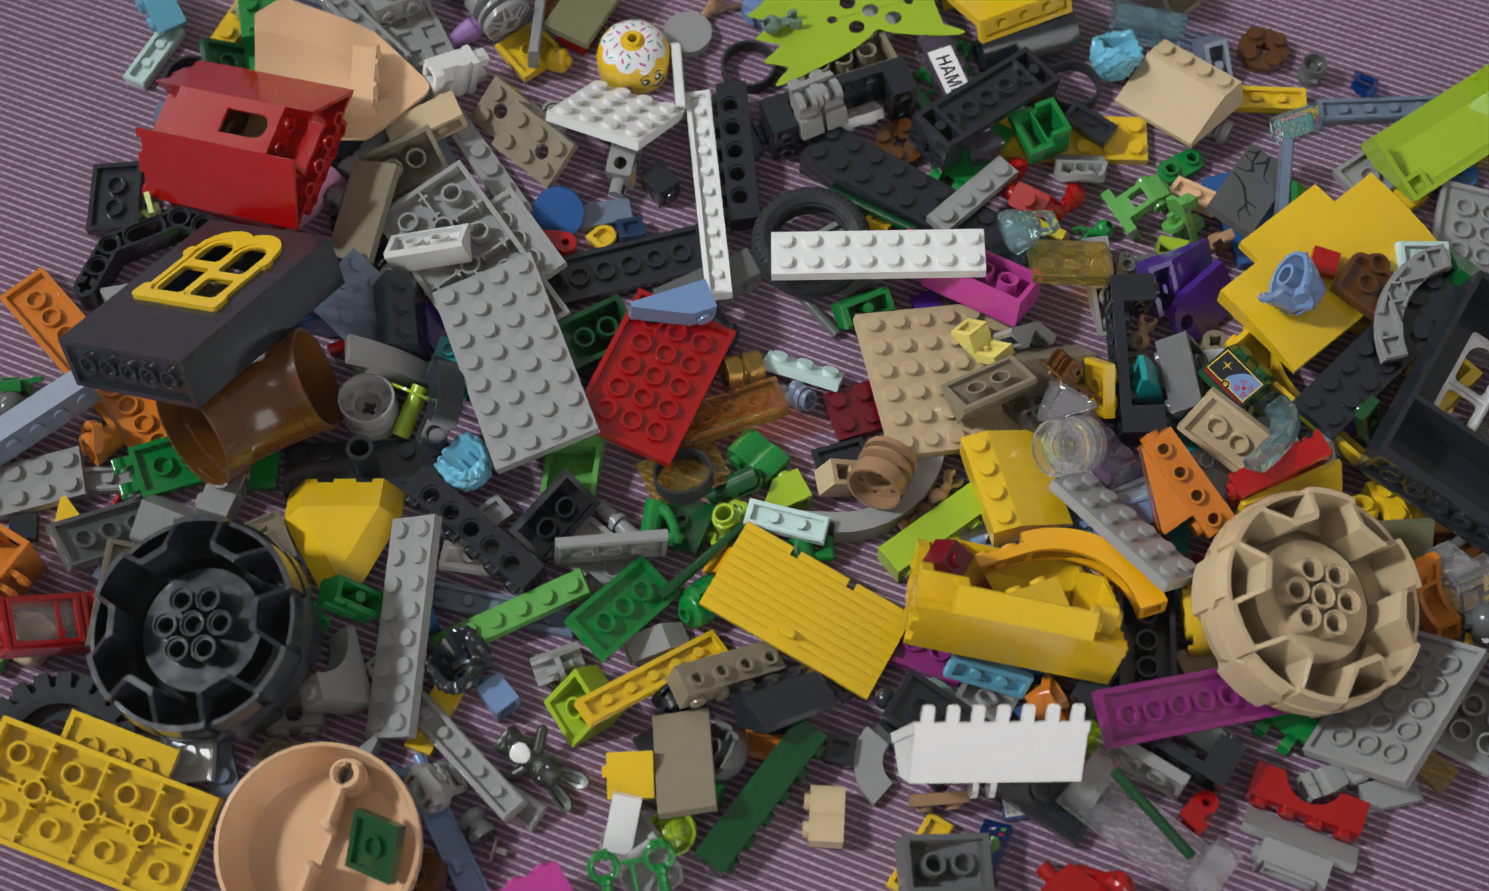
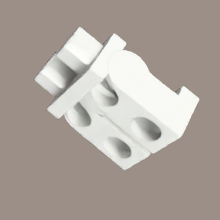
[422,44,489,101]

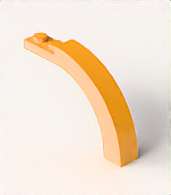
[974,528,1168,619]

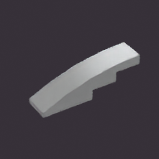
[345,334,430,390]

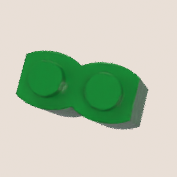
[727,426,790,488]

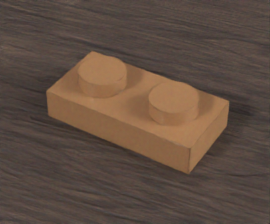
[908,790,969,812]

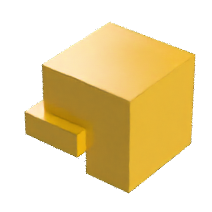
[602,751,656,802]

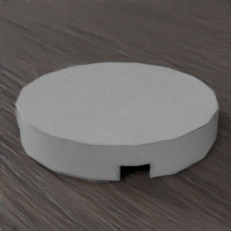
[663,11,712,57]

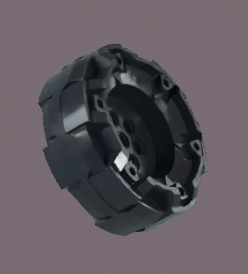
[86,515,323,745]

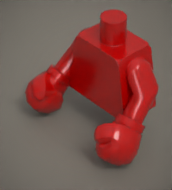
[999,157,1086,224]
[1035,860,1135,891]

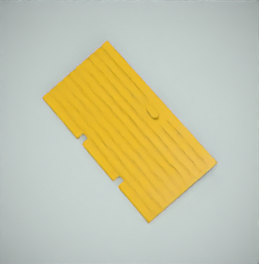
[699,521,907,700]

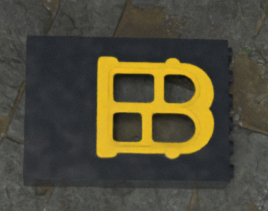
[58,220,345,409]

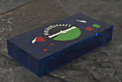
[979,818,1013,877]

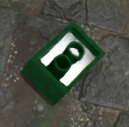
[558,294,628,371]

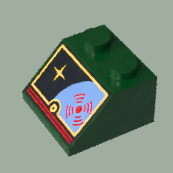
[1197,343,1276,409]

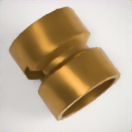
[719,350,765,390]

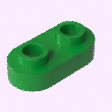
[1156,149,1204,187]

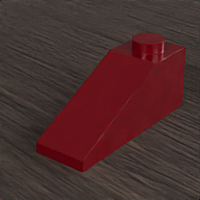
[922,539,993,590]

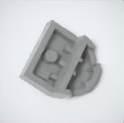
[1052,154,1108,183]

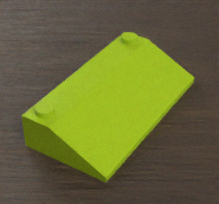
[1359,64,1489,203]

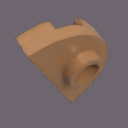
[1207,228,1235,255]

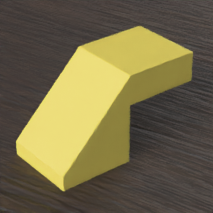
[950,318,1015,365]

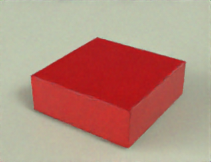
[1311,245,1341,280]

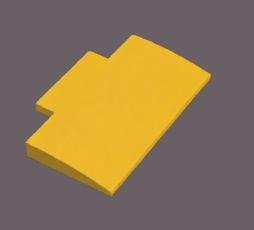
[1217,173,1437,374]
[0,709,224,891]

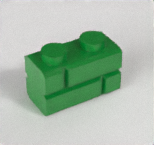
[831,286,895,330]
[316,574,383,624]

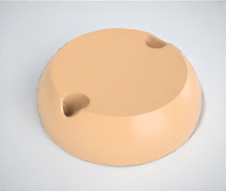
[214,742,423,891]

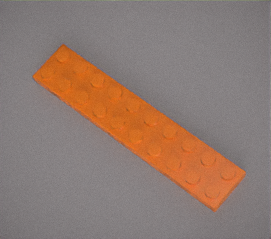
[0,267,167,448]

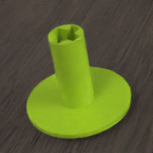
[391,382,429,440]

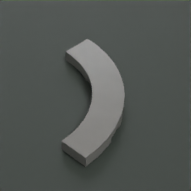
[1374,243,1452,364]

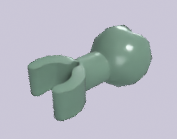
[762,9,802,35]

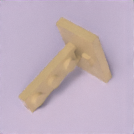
[1177,386,1279,473]

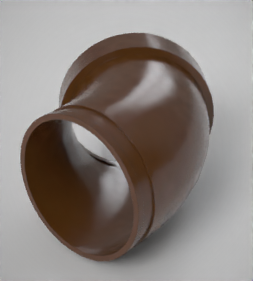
[156,327,342,489]

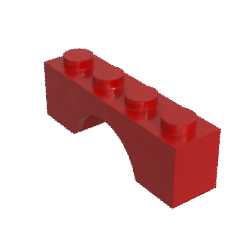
[1243,760,1370,843]

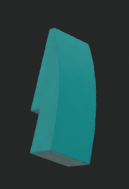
[1130,355,1164,405]

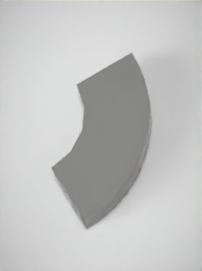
[853,726,893,807]

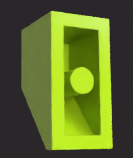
[765,468,812,510]

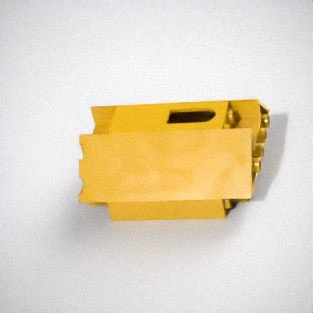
[901,538,1128,685]

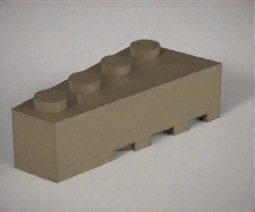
[798,29,898,81]

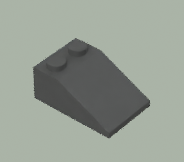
[894,833,995,891]

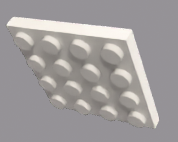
[546,80,684,151]

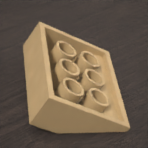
[1115,39,1243,148]

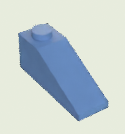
[628,279,717,326]

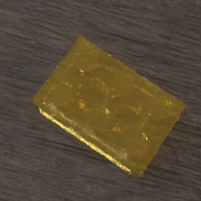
[1026,239,1113,286]

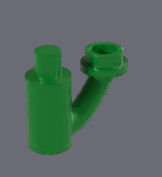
[641,498,686,544]

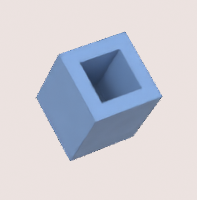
[476,672,521,723]

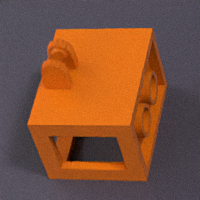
[0,524,48,611]

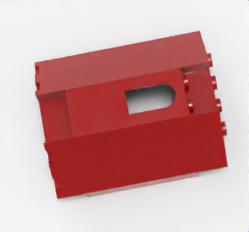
[136,60,354,230]

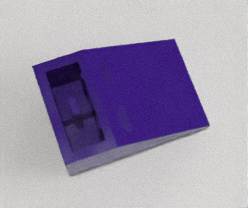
[1135,238,1213,318]

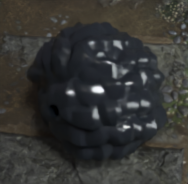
[424,624,493,696]

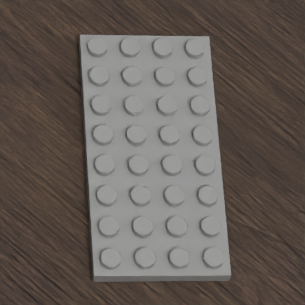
[432,252,600,475]

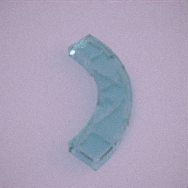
[1243,391,1301,473]

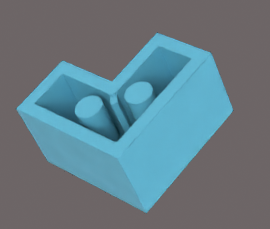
[135,0,187,37]

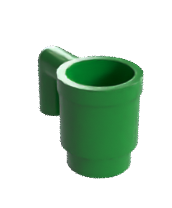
[787,536,835,562]

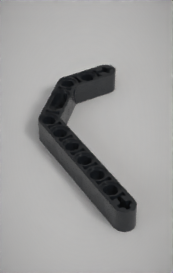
[73,206,238,310]

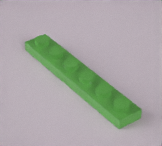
[428,568,592,647]

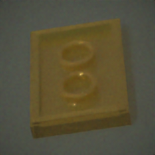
[636,436,730,504]

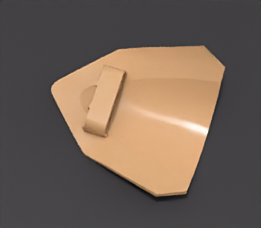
[244,0,430,140]

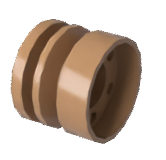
[847,436,918,510]

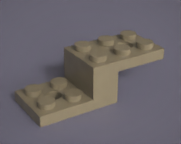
[470,76,579,188]

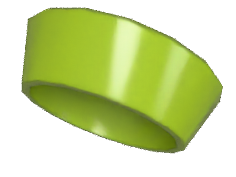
[650,811,697,856]

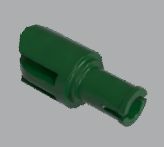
[706,466,768,505]

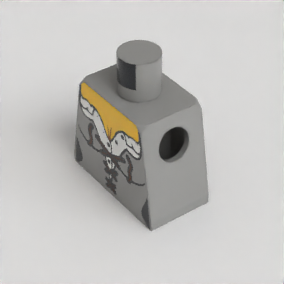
[605,142,643,198]

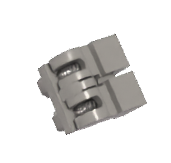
[787,69,849,140]

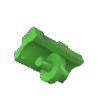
[1162,193,1205,243]

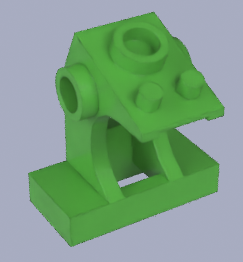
[1100,174,1170,241]

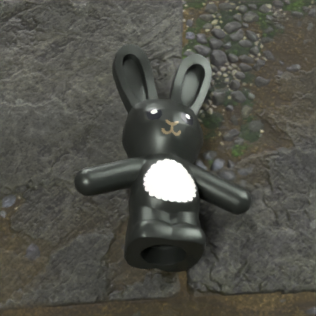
[493,724,590,812]

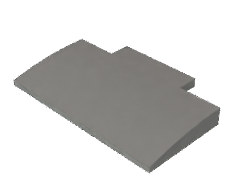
[383,159,571,321]

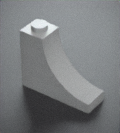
[299,626,371,716]

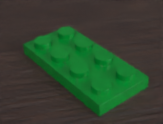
[564,554,679,663]

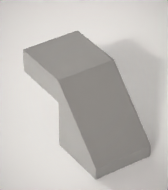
[993,321,1057,350]
[623,622,689,665]

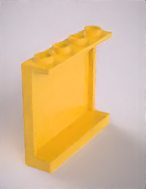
[942,0,1072,44]

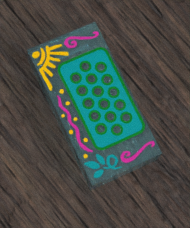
[1269,102,1322,144]

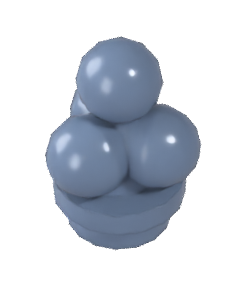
[776,380,817,412]

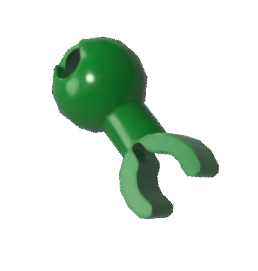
[1073,219,1115,246]

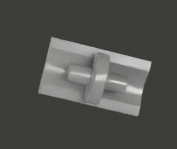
[529,641,586,686]

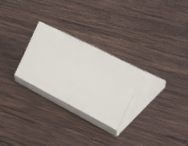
[383,223,472,272]

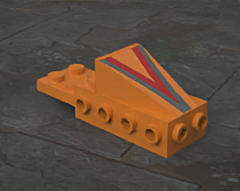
[1137,427,1235,542]

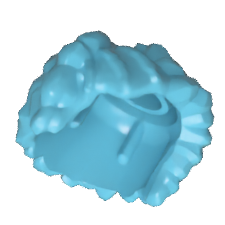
[1089,29,1144,82]
[434,431,494,493]

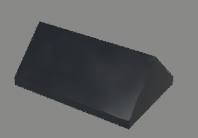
[509,468,601,564]

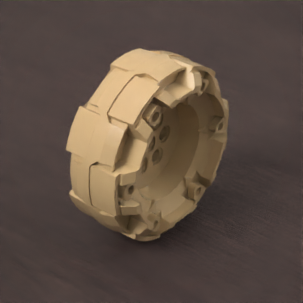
[1192,487,1422,719]

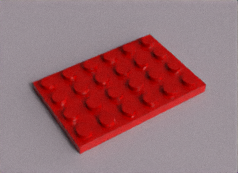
[585,288,736,468]

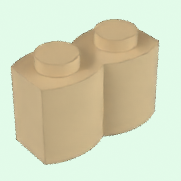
[802,785,846,849]

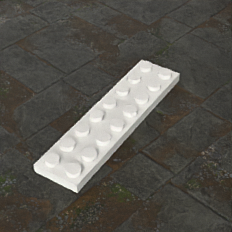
[771,229,986,281]

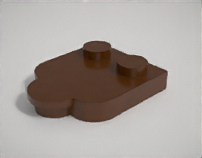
[1329,252,1393,321]

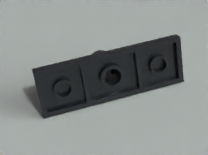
[283,435,449,498]

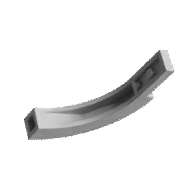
[806,454,945,543]

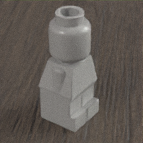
[1294,765,1369,804]

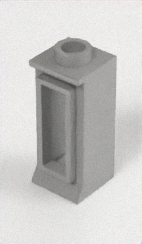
[1250,836,1334,891]

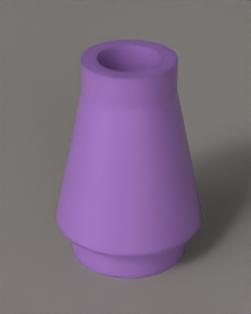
[448,17,485,49]

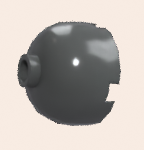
[711,722,748,781]

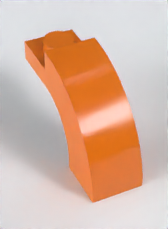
[1413,551,1461,640]

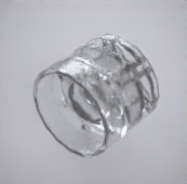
[1032,415,1107,477]

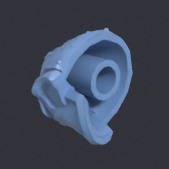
[1258,251,1326,316]

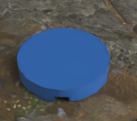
[532,186,585,234]

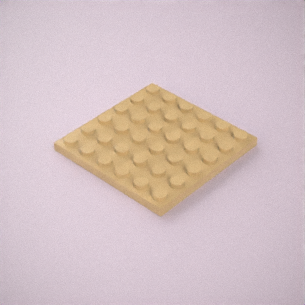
[853,304,1044,459]

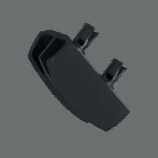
[971,12,1080,73]

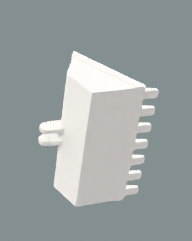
[891,704,1091,798]

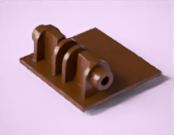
[1039,349,1103,401]

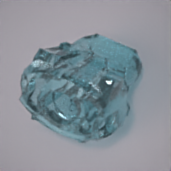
[997,209,1060,255]

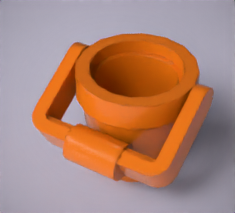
[78,420,124,467]
[1023,673,1070,721]

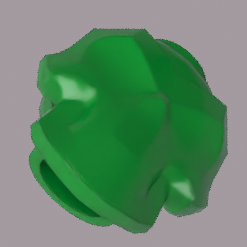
[678,573,716,628]

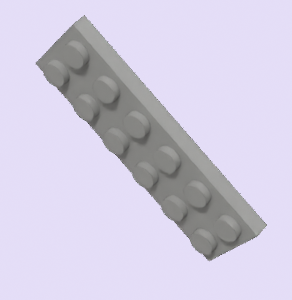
[1048,472,1195,592]

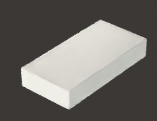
[602,791,643,855]

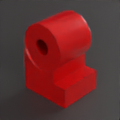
[543,230,577,256]
[1174,790,1219,841]

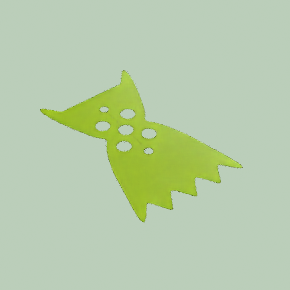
[748,0,965,86]

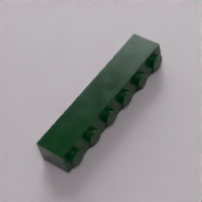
[693,719,827,878]

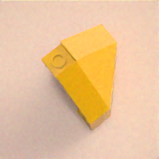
[283,479,405,588]

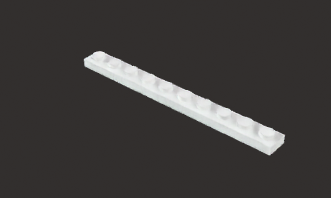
[685,90,733,300]

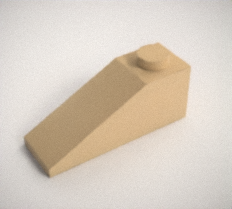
[814,458,857,498]

